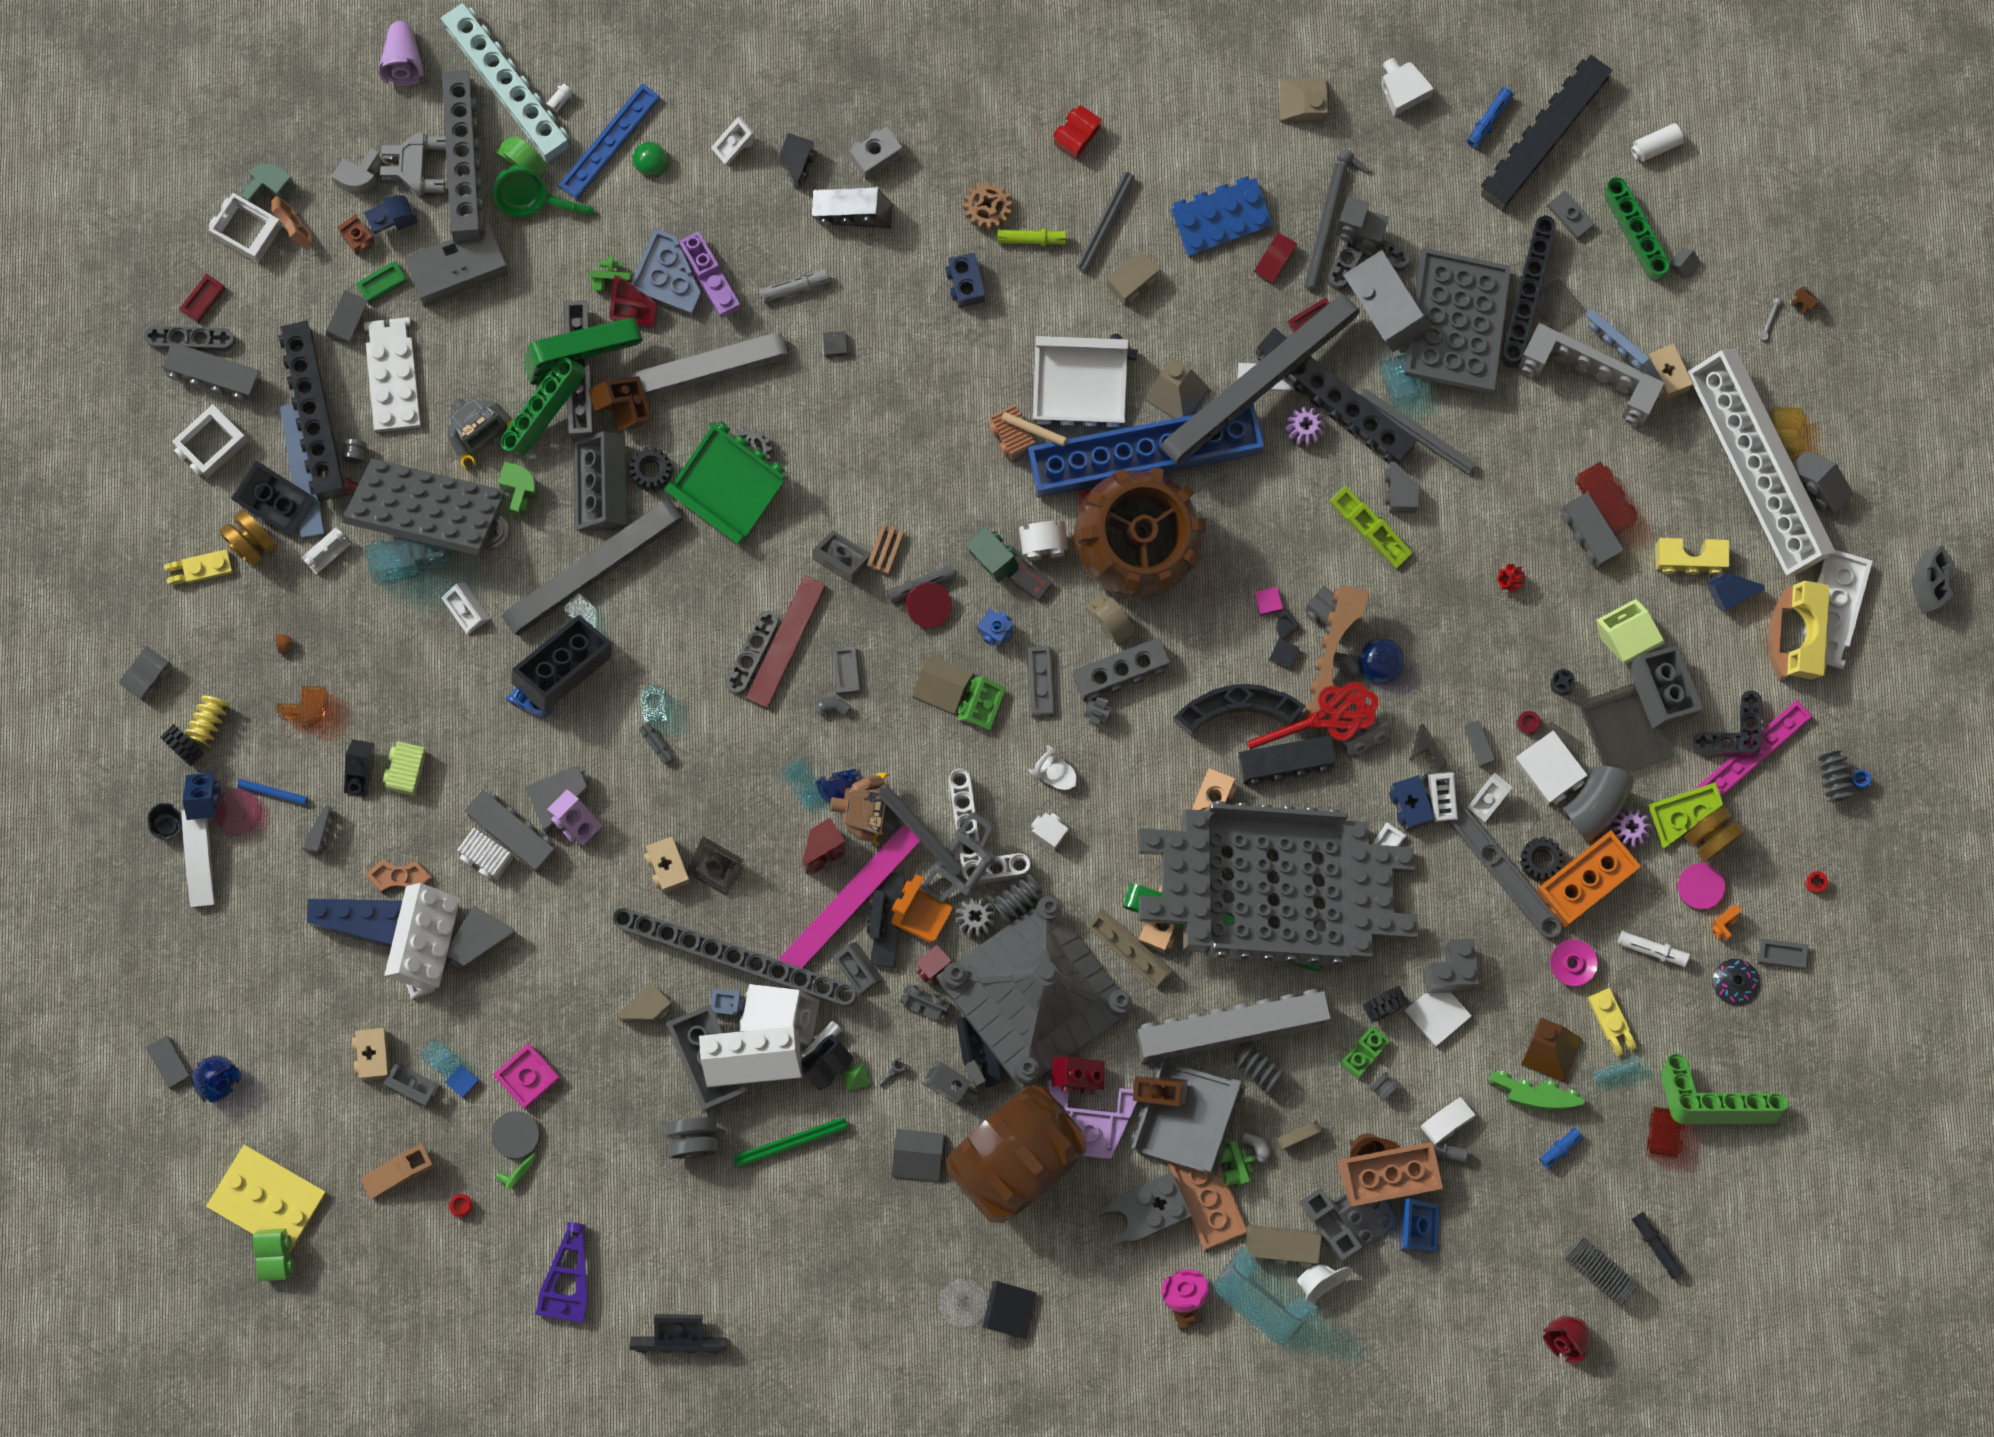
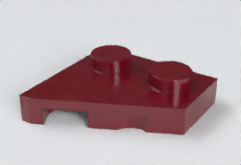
[608,275,658,327]

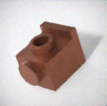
[337,214,374,255]

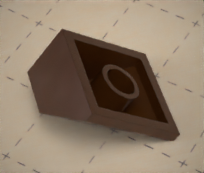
[1521,1017,1582,1082]

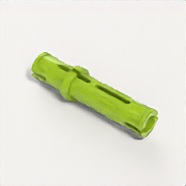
[998,228,1066,246]

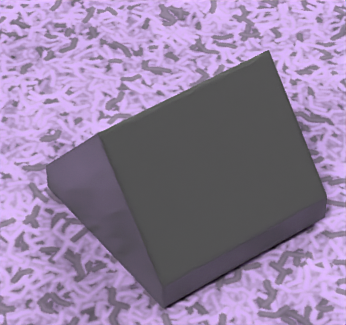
[1669,248,1700,279]

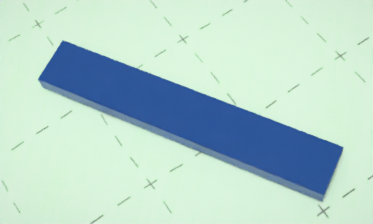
[558,83,661,201]

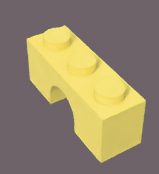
[1656,538,1729,576]

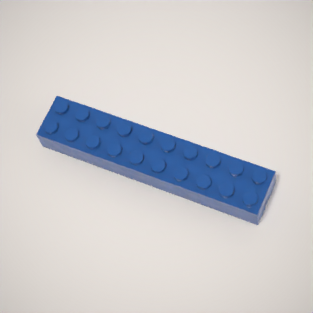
[1028,403,1264,498]

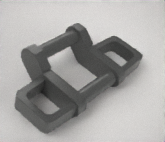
[922,812,996,902]

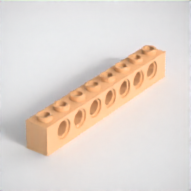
[1138,768,1237,953]

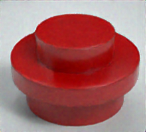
[449,1194,473,1218]

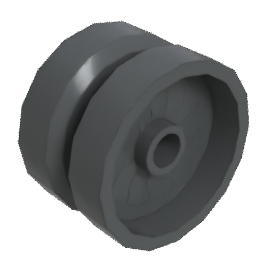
[664,1117,720,1159]

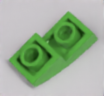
[1340,1025,1390,1079]

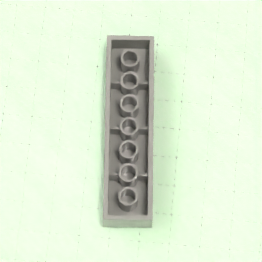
[1136,989,1330,1064]

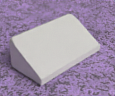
[441,583,490,634]

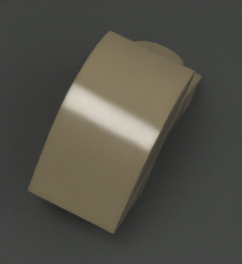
[1085,593,1136,646]

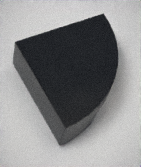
[1276,609,1300,640]

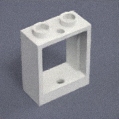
[208,193,283,263]
[172,404,248,479]

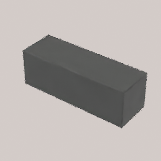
[1464,720,1495,768]

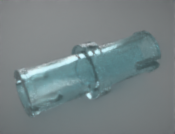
[1591,1055,1641,1085]

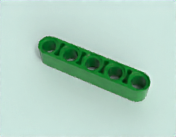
[1604,177,1670,282]
[501,358,585,456]

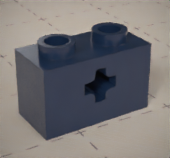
[1389,775,1435,831]

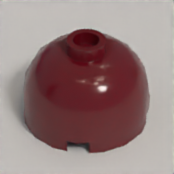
[1543,1315,1592,1364]

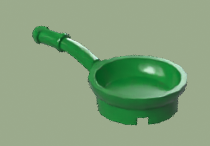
[493,165,594,217]

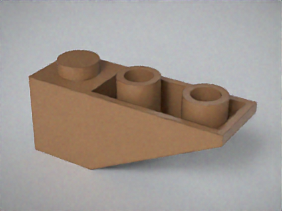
[360,1143,435,1200]

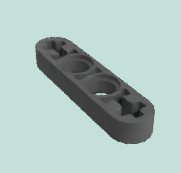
[144,326,235,351]
[726,611,778,695]

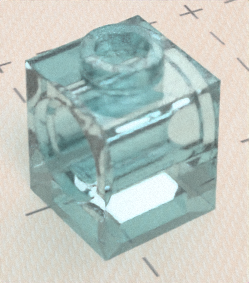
[641,685,667,722]
[419,1037,459,1076]

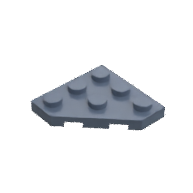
[631,228,701,315]

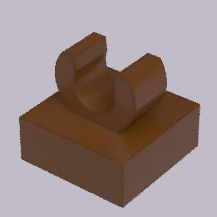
[1791,286,1821,315]
[1172,1309,1202,1330]

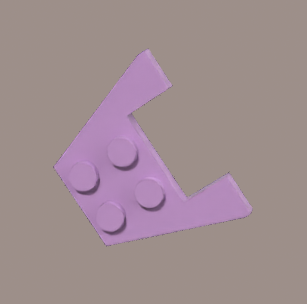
[1048,1081,1137,1160]

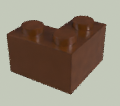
[589,376,653,431]

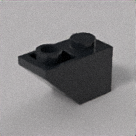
[780,133,817,190]
[344,739,375,797]

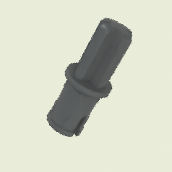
[1421,1140,1468,1164]

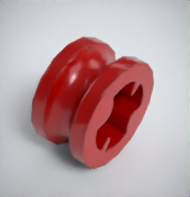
[1805,871,1828,894]

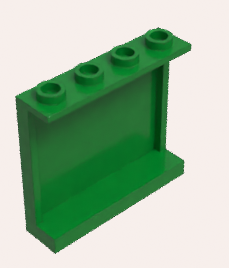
[664,421,789,544]

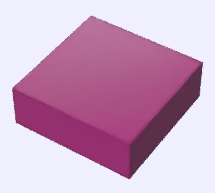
[1254,587,1283,616]

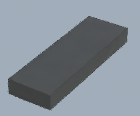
[1027,646,1054,717]

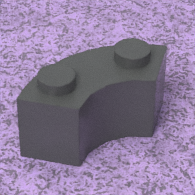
[1913,545,1955,613]

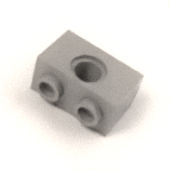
[850,126,903,180]

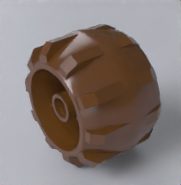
[1072,467,1207,599]
[946,1084,1087,1223]

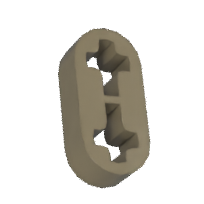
[1276,1121,1322,1150]

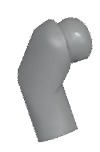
[1241,1132,1270,1163]

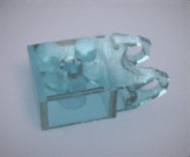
[365,536,452,584]

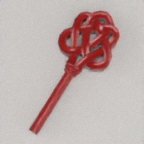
[1246,682,1379,750]

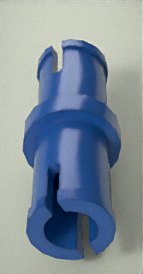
[1538,1127,1584,1170]

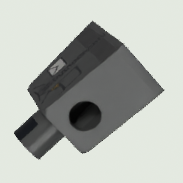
[922,1061,979,1106]

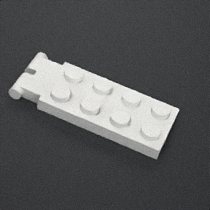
[364,317,421,433]
[1803,550,1872,669]

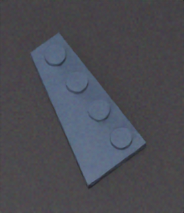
[1586,309,1663,382]

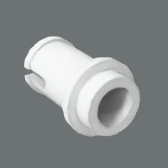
[546,84,573,113]

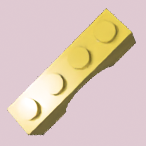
[1787,581,1831,680]

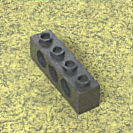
[1072,638,1170,701]

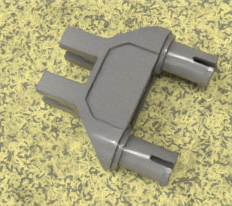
[380,132,446,196]

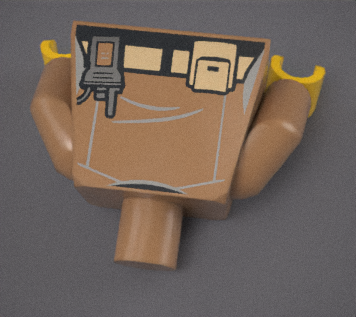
[830,772,890,845]

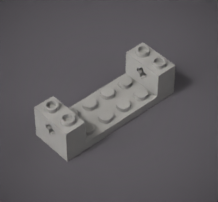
[1518,323,1664,427]

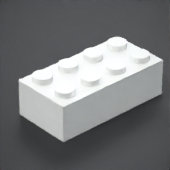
[384,883,460,991]

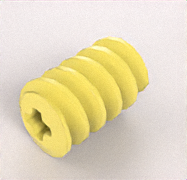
[185,696,230,748]

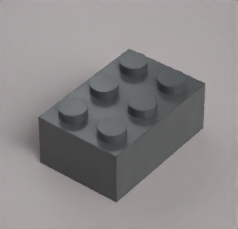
[1627,645,1704,729]

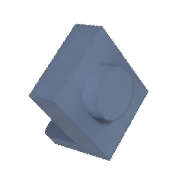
[710,989,745,1017]

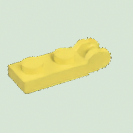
[164,549,233,585]
[1587,988,1636,1057]

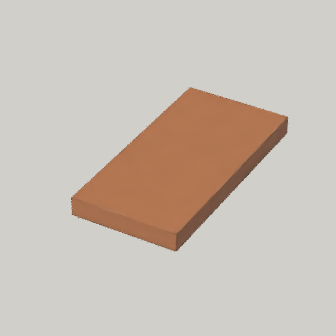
[1167,1162,1247,1251]

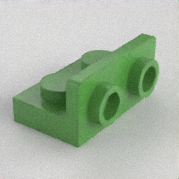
[957,676,1006,731]

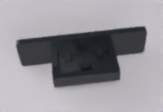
[866,873,905,967]
[955,1017,1004,1087]
[629,1314,727,1354]

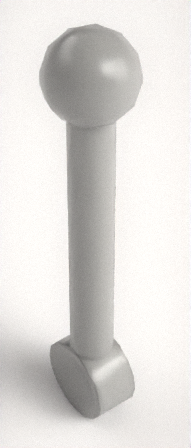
[1759,298,1782,341]

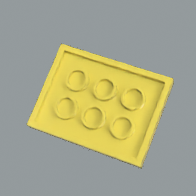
[206,1145,326,1253]

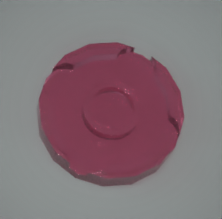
[214,788,261,836]

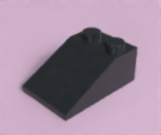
[230,460,315,537]

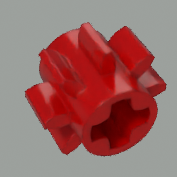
[1497,564,1526,593]

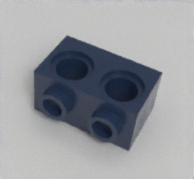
[945,253,985,308]
[183,772,221,820]

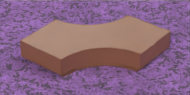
[271,196,312,250]
[365,859,432,893]

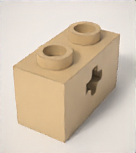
[1648,344,1693,401]
[644,836,690,893]
[352,1028,390,1081]

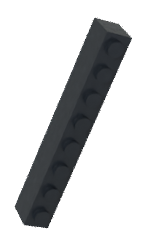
[1481,55,1613,211]

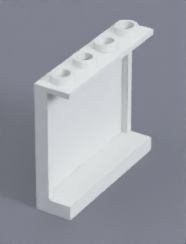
[1033,336,1128,427]

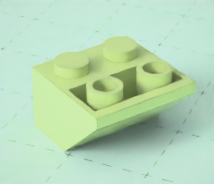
[1596,599,1664,665]

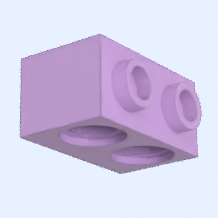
[547,790,602,846]

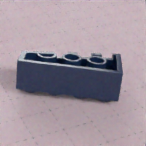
[307,899,403,948]

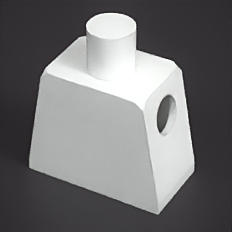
[1381,58,1433,116]

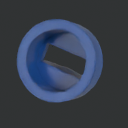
[1852,770,1871,790]

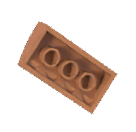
[1337,1142,1443,1207]

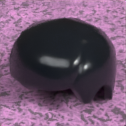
[147,803,183,841]

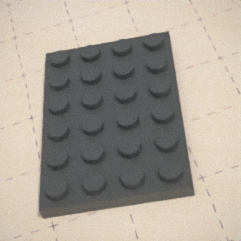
[1403,248,1511,393]
[343,458,505,556]

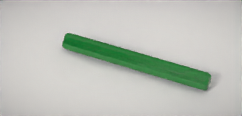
[734,1117,848,1168]

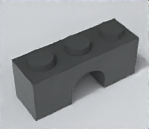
[1299,1187,1362,1263]

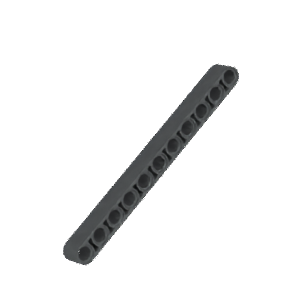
[1160,294,1360,465]
[612,907,858,1007]

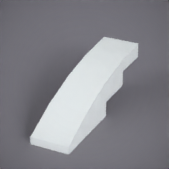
[181,810,215,907]

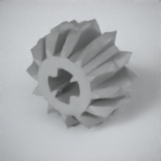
[956,898,995,938]

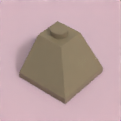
[1280,78,1327,123]
[1146,357,1209,419]

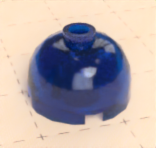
[1358,638,1404,685]
[815,769,863,804]
[191,1055,241,1103]

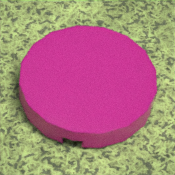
[1677,863,1725,910]
[1161,1269,1210,1312]

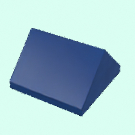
[1400,1199,1440,1252]

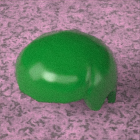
[632,142,670,177]

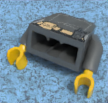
[449,398,513,470]

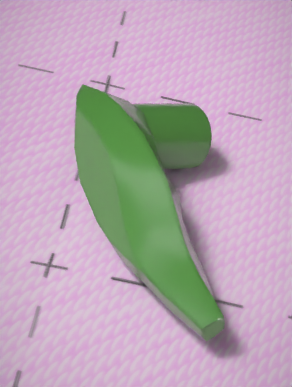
[497,1153,536,1190]

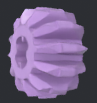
[1286,407,1325,447]
[1611,808,1651,849]

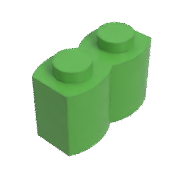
[253,1228,295,1281]

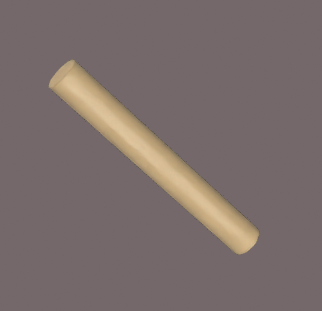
[1001,412,1067,447]

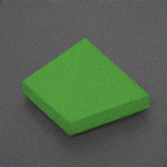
[843,1062,871,1092]

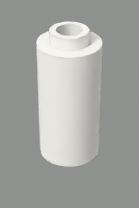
[1631,123,1684,162]

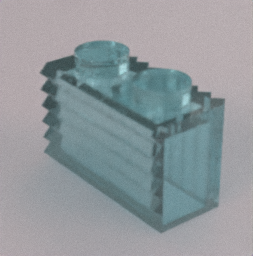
[1378,353,1423,408]

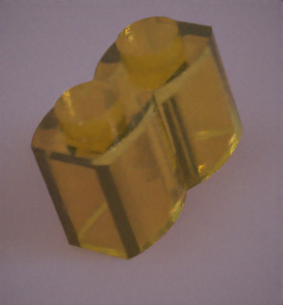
[1771,407,1807,456]

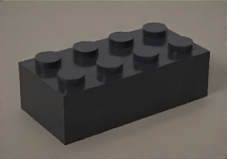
[511,614,612,713]

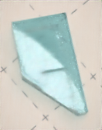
[562,592,597,629]

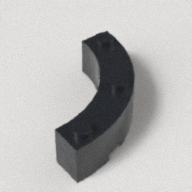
[1173,684,1305,736]

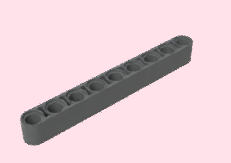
[502,499,684,636]

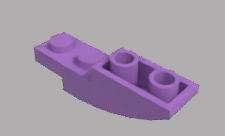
[679,231,741,319]

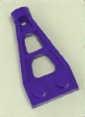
[536,1222,588,1323]

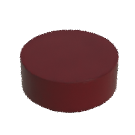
[1517,711,1541,735]

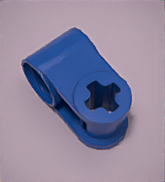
[505,687,552,718]

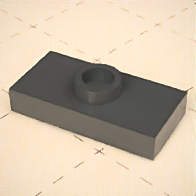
[1547,191,1595,240]

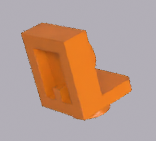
[1710,904,1742,942]

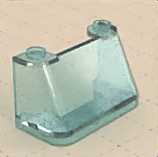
[1213,1246,1318,1345]

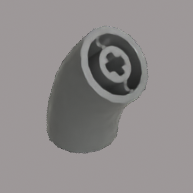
[1563,766,1634,845]

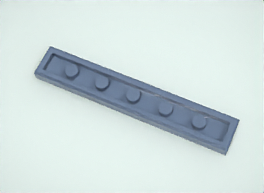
[280,404,325,539]

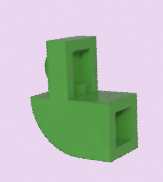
[495,136,548,176]
[498,462,537,517]

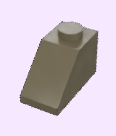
[617,982,672,1023]

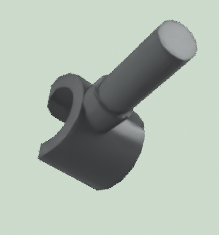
[1338,150,1369,173]
[877,1058,906,1087]

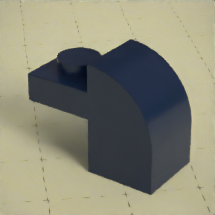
[364,195,418,235]

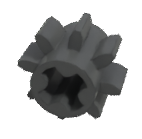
[1084,697,1112,728]

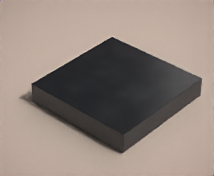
[982,1281,1037,1339]

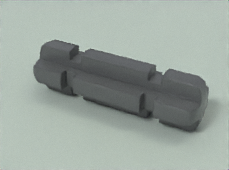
[639,723,674,765]

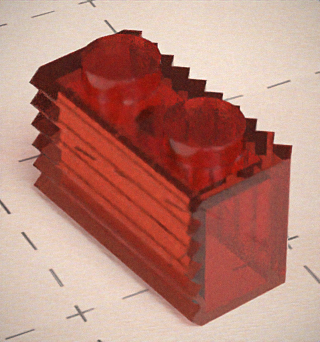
[1646,1106,1685,1160]

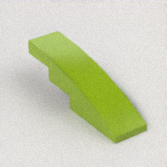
[1328,486,1412,569]

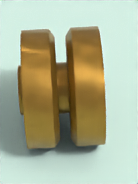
[218,509,277,568]
[1684,806,1745,863]

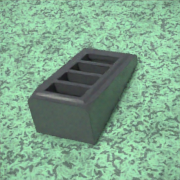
[301,805,334,855]

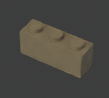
[1244,1225,1321,1267]

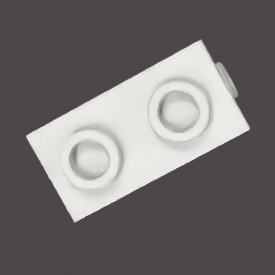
[301,528,351,575]

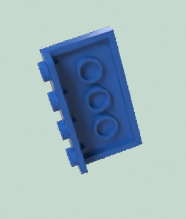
[1169,176,1273,256]

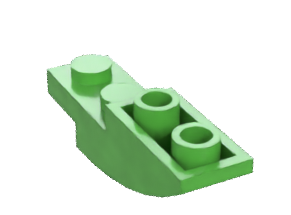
[1487,1070,1585,1111]

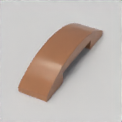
[1767,586,1793,681]

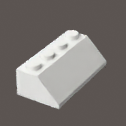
[699,1026,802,1087]

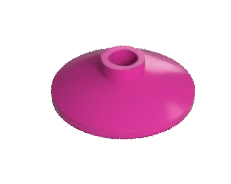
[1550,939,1598,986]

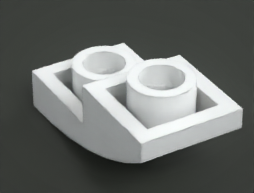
[1421,1097,1475,1145]

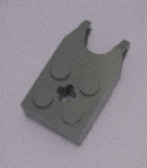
[1098,1172,1191,1247]

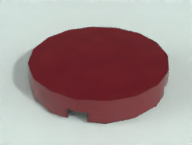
[905,582,951,628]

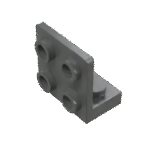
[1332,1193,1399,1250]

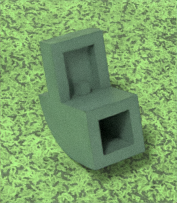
[241,164,294,204]

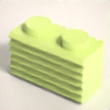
[383,741,427,796]

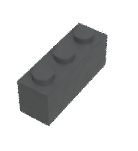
[1561,492,1624,569]

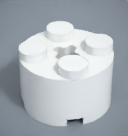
[1019,521,1068,561]

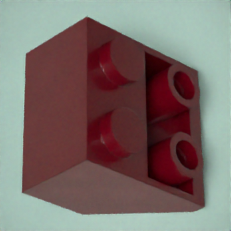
[802,818,846,874]

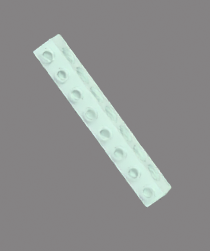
[441,3,569,163]

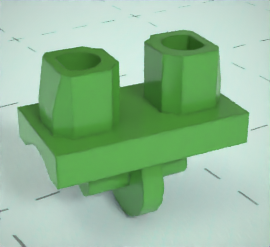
[588,254,632,291]
[1221,1141,1256,1188]

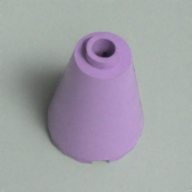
[378,21,424,86]

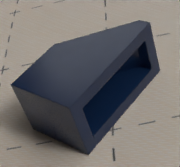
[1706,572,1765,611]

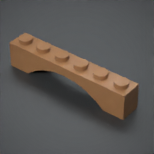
[1304,585,1369,720]

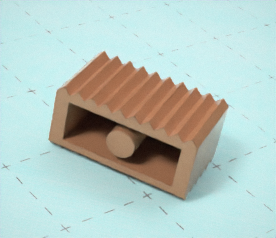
[989,405,1036,461]

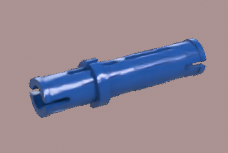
[1466,87,1514,149]

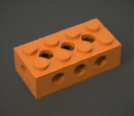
[1536,830,1641,928]

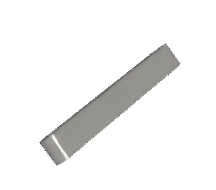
[630,333,788,398]

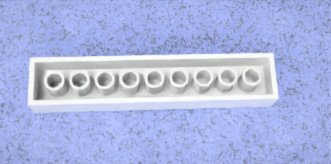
[1687,348,1836,576]

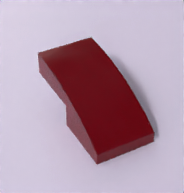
[1254,232,1298,283]

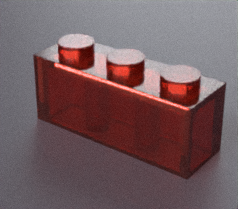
[1574,461,1638,535]

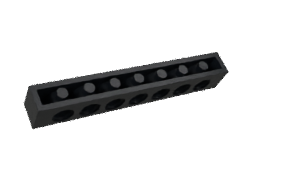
[278,320,346,502]
[1255,327,1417,465]

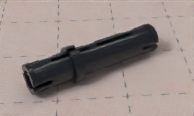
[1631,1211,1685,1280]

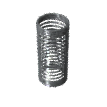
[1564,1236,1638,1306]

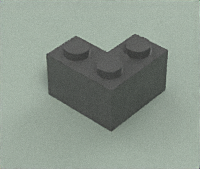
[1336,196,1389,249]
[1792,450,1854,513]
[1424,939,1479,993]

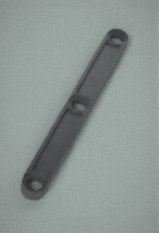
[1421,772,1561,939]

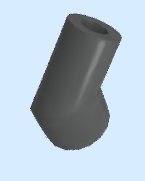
[815,696,851,716]

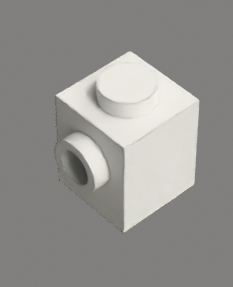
[1031,812,1069,851]

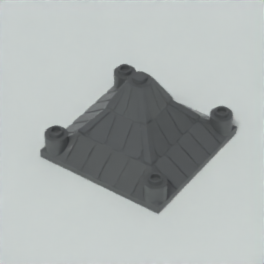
[936,896,1134,1091]

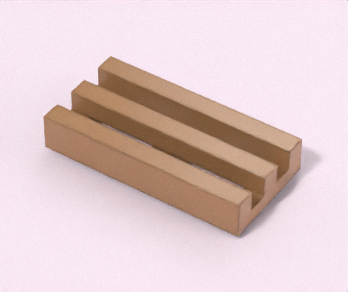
[867,524,904,575]

